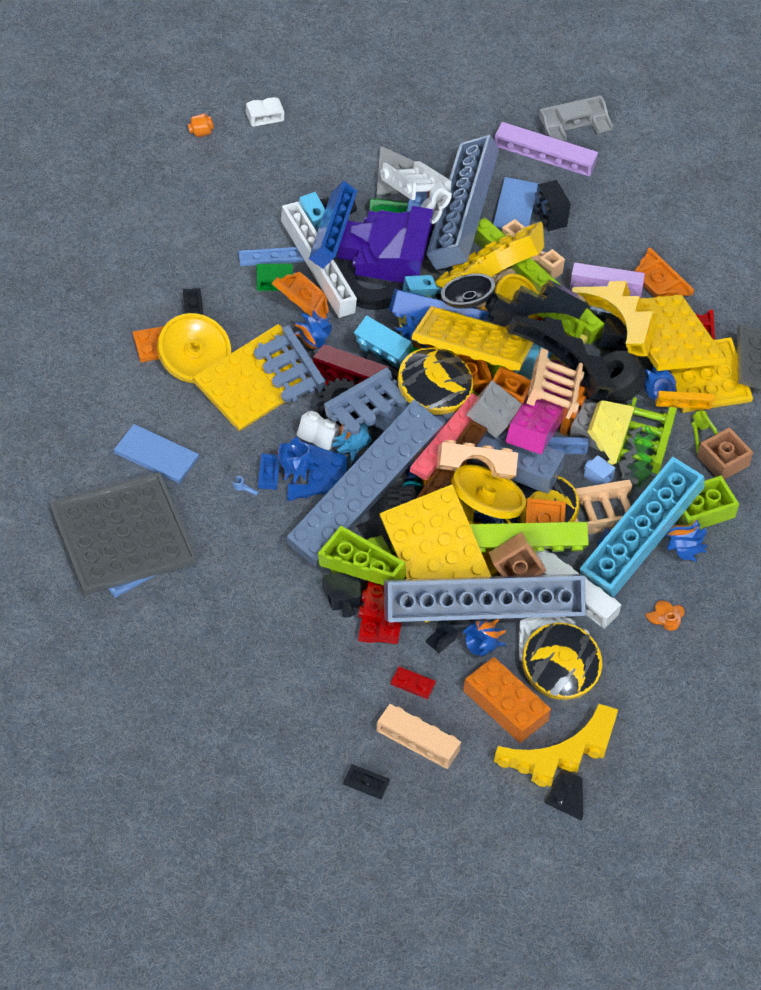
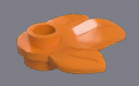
[645,600,685,631]

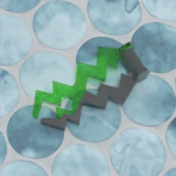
[619,426,656,488]

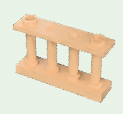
[527,348,584,419]
[575,480,632,534]

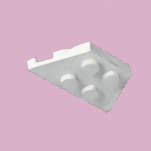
[519,616,590,661]

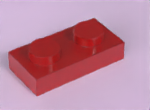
[391,666,436,700]

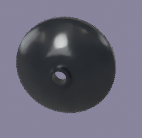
[441,274,496,309]

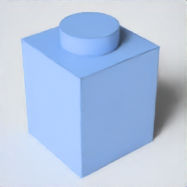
[584,455,615,485]

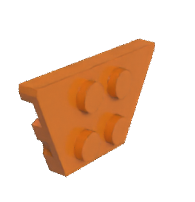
[634,247,694,298]
[272,272,330,322]

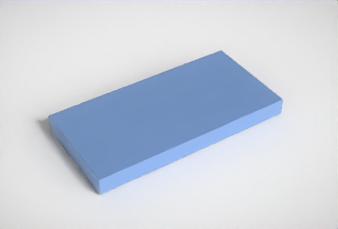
[493,177,539,231]
[114,424,199,484]

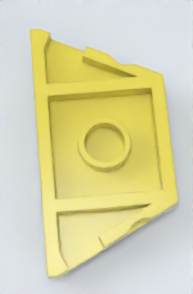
[587,400,634,465]

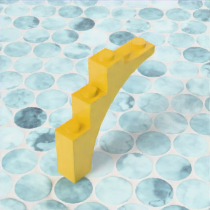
[572,281,657,356]
[494,704,618,787]

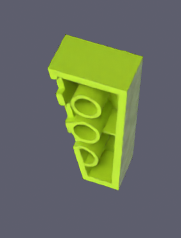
[318,526,407,585]

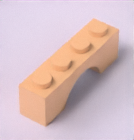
[502,219,565,279]
[436,440,518,479]

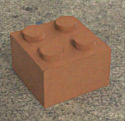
[697,427,753,480]
[489,532,547,576]

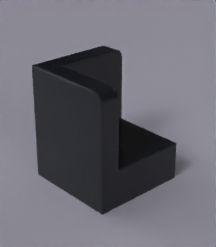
[426,620,457,654]

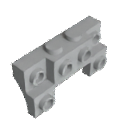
[539,95,613,141]

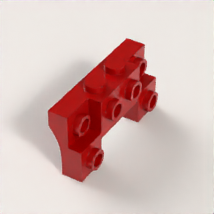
[358,577,406,644]

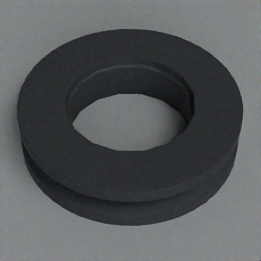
[340,259,404,310]

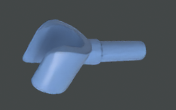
[232,476,259,496]

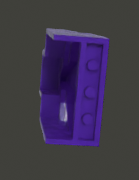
[337,206,433,283]

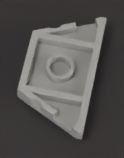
[376,147,414,198]

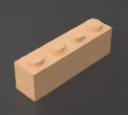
[377,704,461,769]

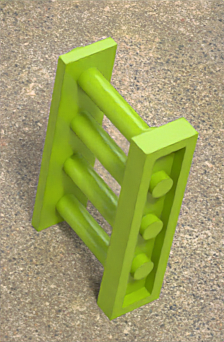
[616,397,677,474]

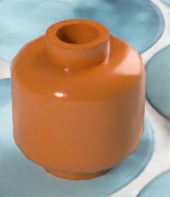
[188,113,214,137]

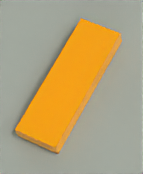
[655,391,714,409]

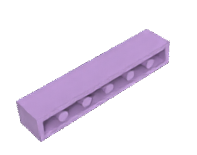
[494,122,598,177]

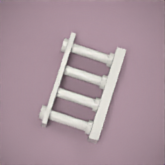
[380,161,451,200]

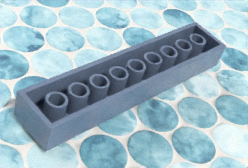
[427,135,499,270]
[376,395,565,494]
[286,399,444,568]
[384,574,586,622]

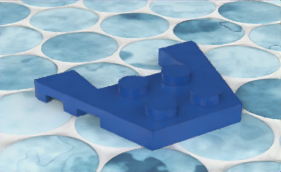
[287,439,347,501]

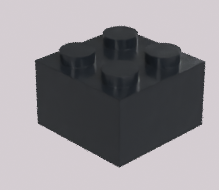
[533,180,571,232]

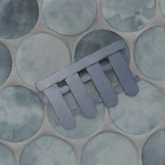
[254,325,326,403]
[324,368,408,435]

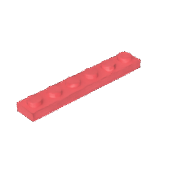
[410,393,478,480]

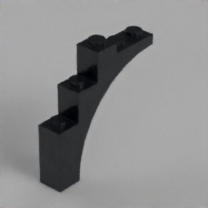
[482,279,589,327]
[506,315,614,401]

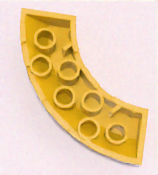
[435,222,544,288]

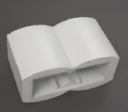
[246,97,285,127]
[421,183,451,224]
[297,411,340,450]

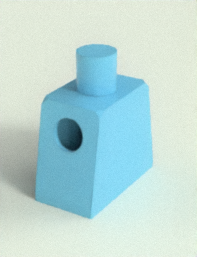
[299,192,325,233]
[403,275,443,298]

